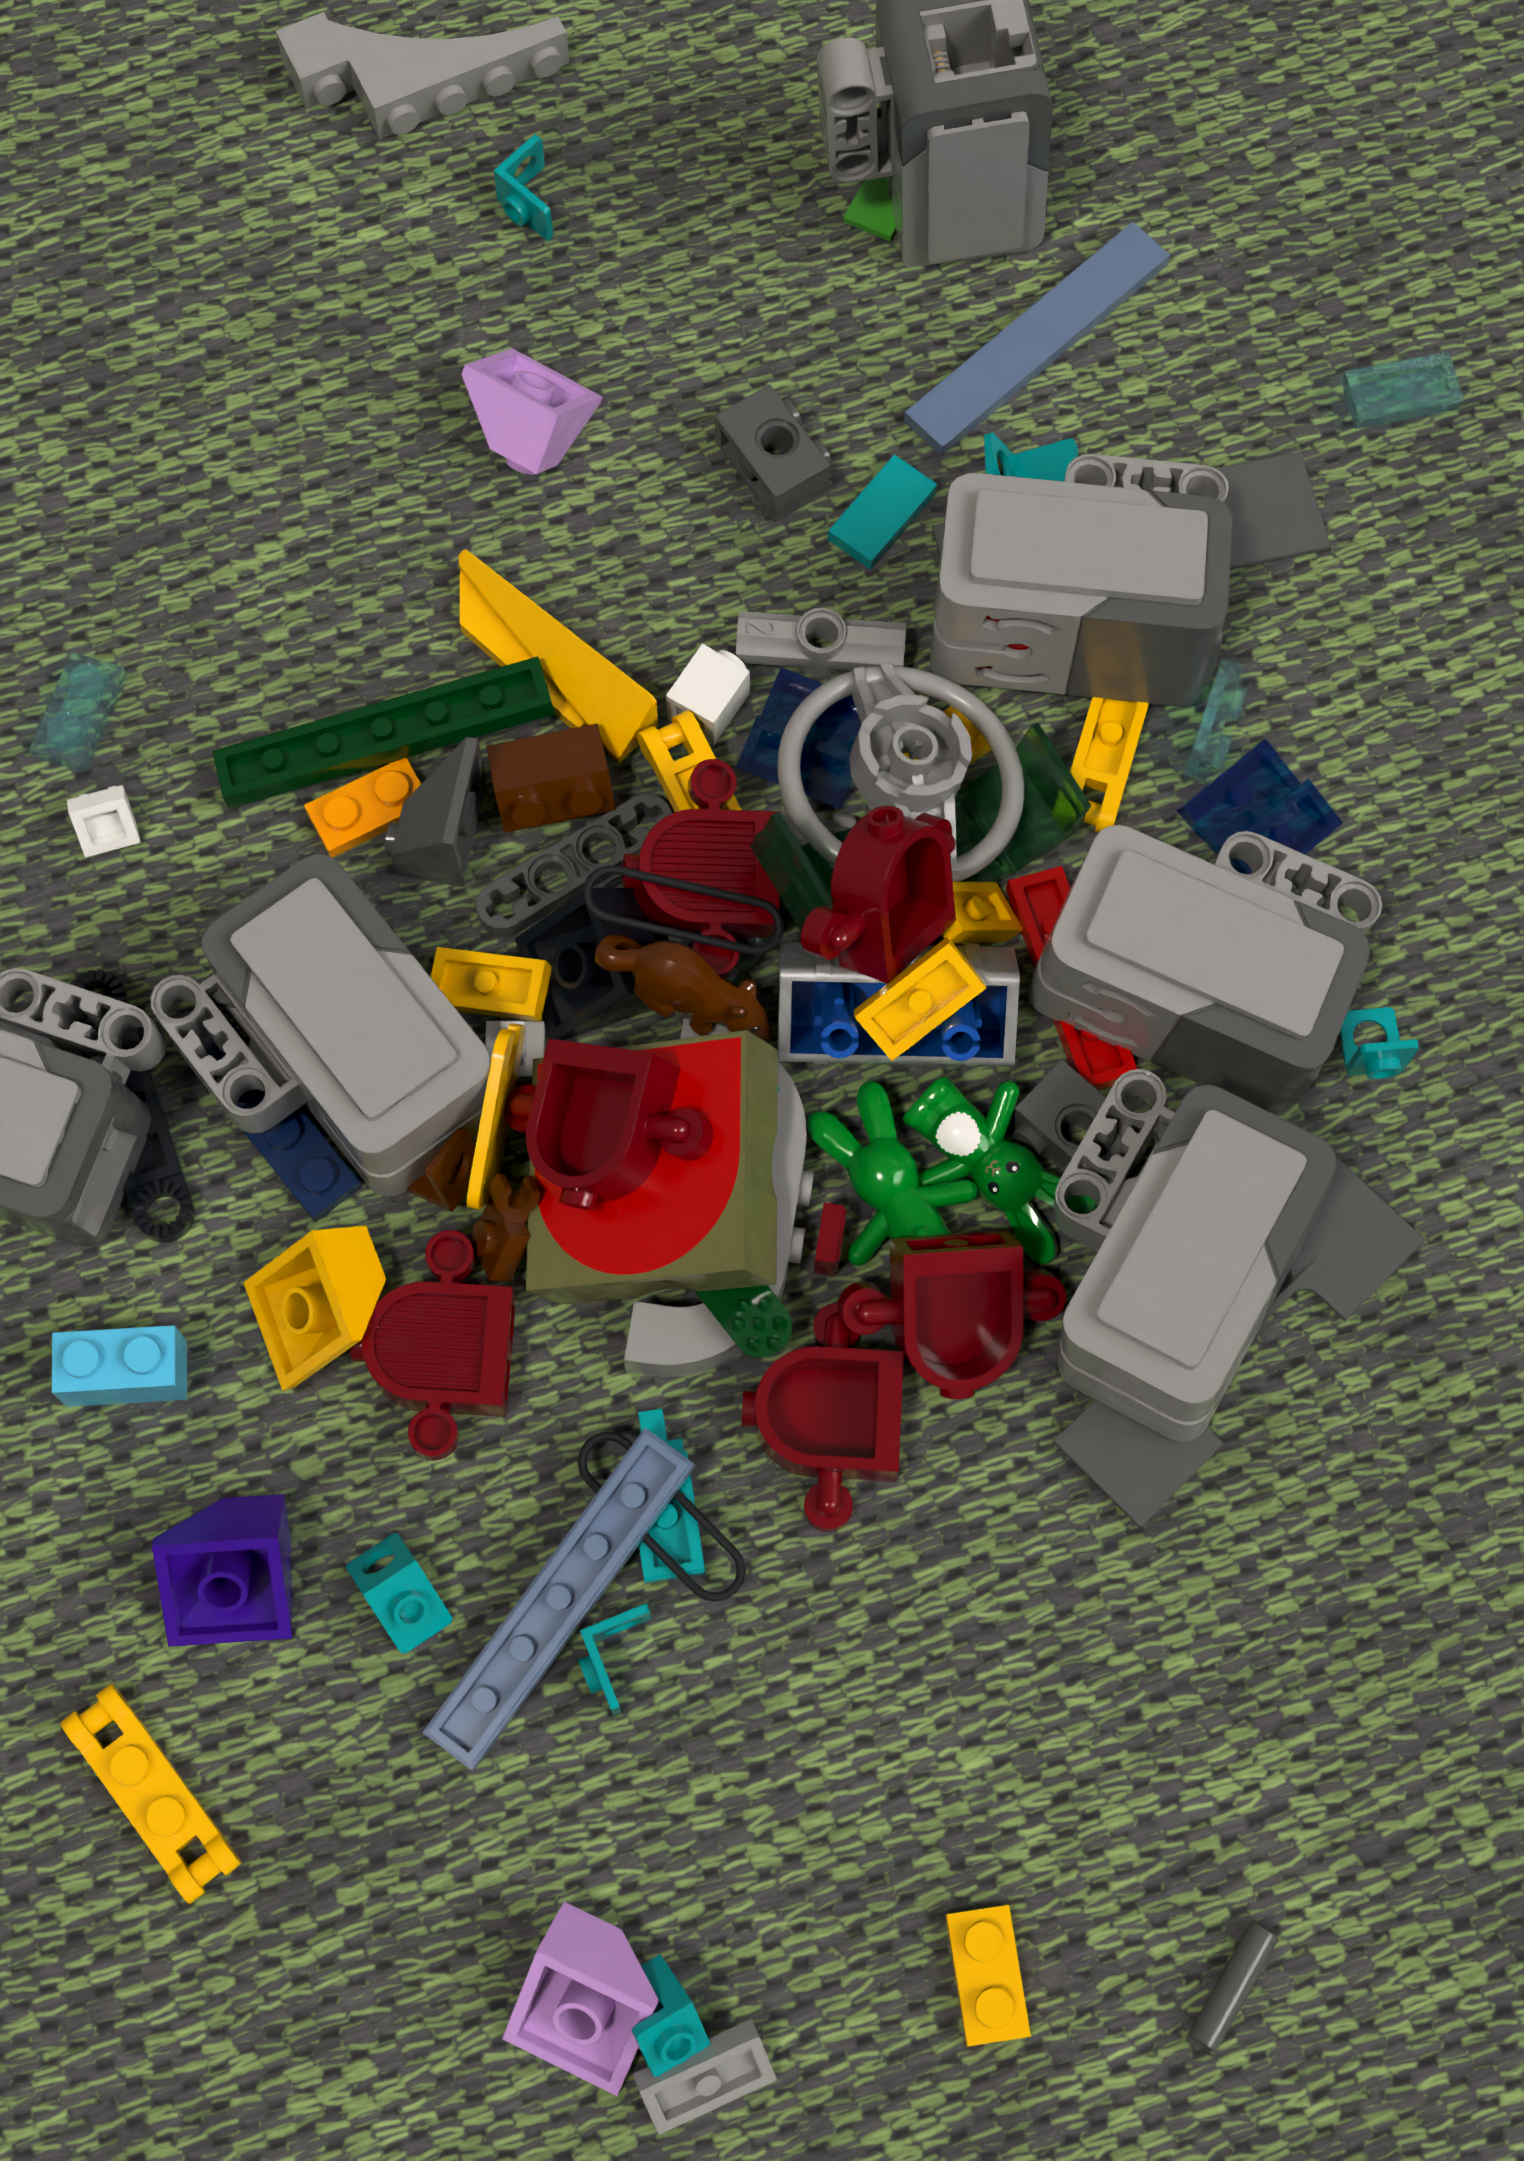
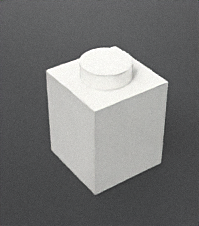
[666,644,750,745]

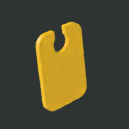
[467,1023,525,1210]

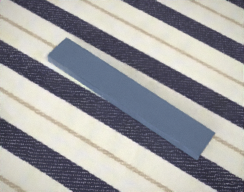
[904,221,1170,456]
[422,1428,697,1771]

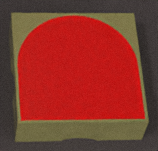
[526,1030,778,1304]

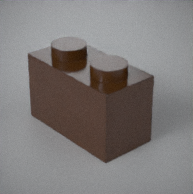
[486,723,616,833]

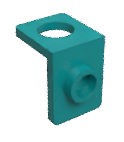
[493,134,553,241]
[984,432,1078,482]
[1339,1007,1419,1080]
[346,1533,452,1654]
[578,1603,652,1716]

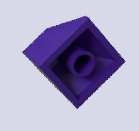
[152,1494,293,1647]

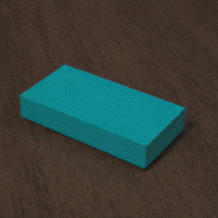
[827,454,938,570]

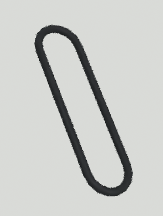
[583,865,784,955]
[577,1431,746,1602]

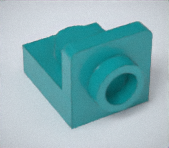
[632,1954,711,2077]

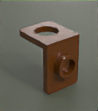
[407,1128,476,1212]

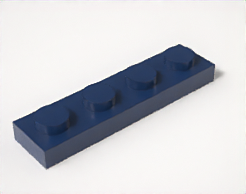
[177,1014,362,1223]

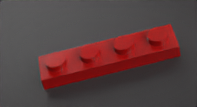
[1005,866,1137,1090]

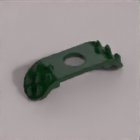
[694,1285,792,1358]

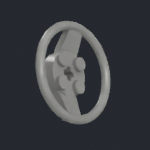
[777,663,1025,882]

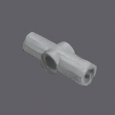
[736,608,906,677]

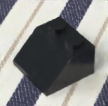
[515,888,656,1040]

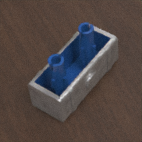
[778,942,1020,1068]

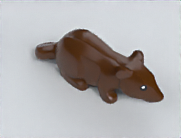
[595,935,773,1040]

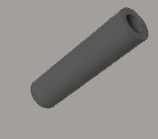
[1188,1923,1278,2053]

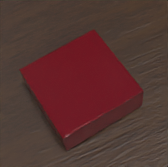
[813,1202,847,1277]

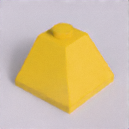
[243,1225,386,1391]

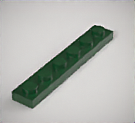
[212,656,555,809]

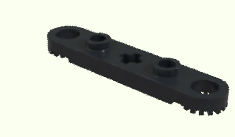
[71,969,195,1243]

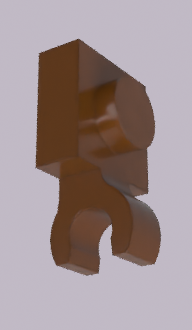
[471,1174,540,1282]

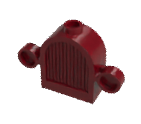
[622,759,779,978]
[801,806,956,984]
[504,1038,713,1211]
[351,1230,516,1461]
[838,1230,1066,1399]
[741,1303,904,1532]

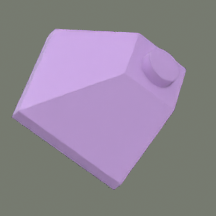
[461,348,603,475]
[502,1901,659,2096]

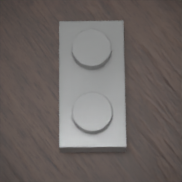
[633,2019,777,2135]

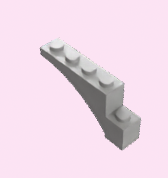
[275,12,569,139]

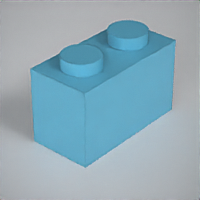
[52,1325,187,1407]

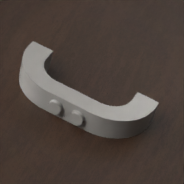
[624,1019,815,1377]

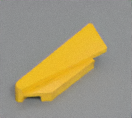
[458,549,658,764]

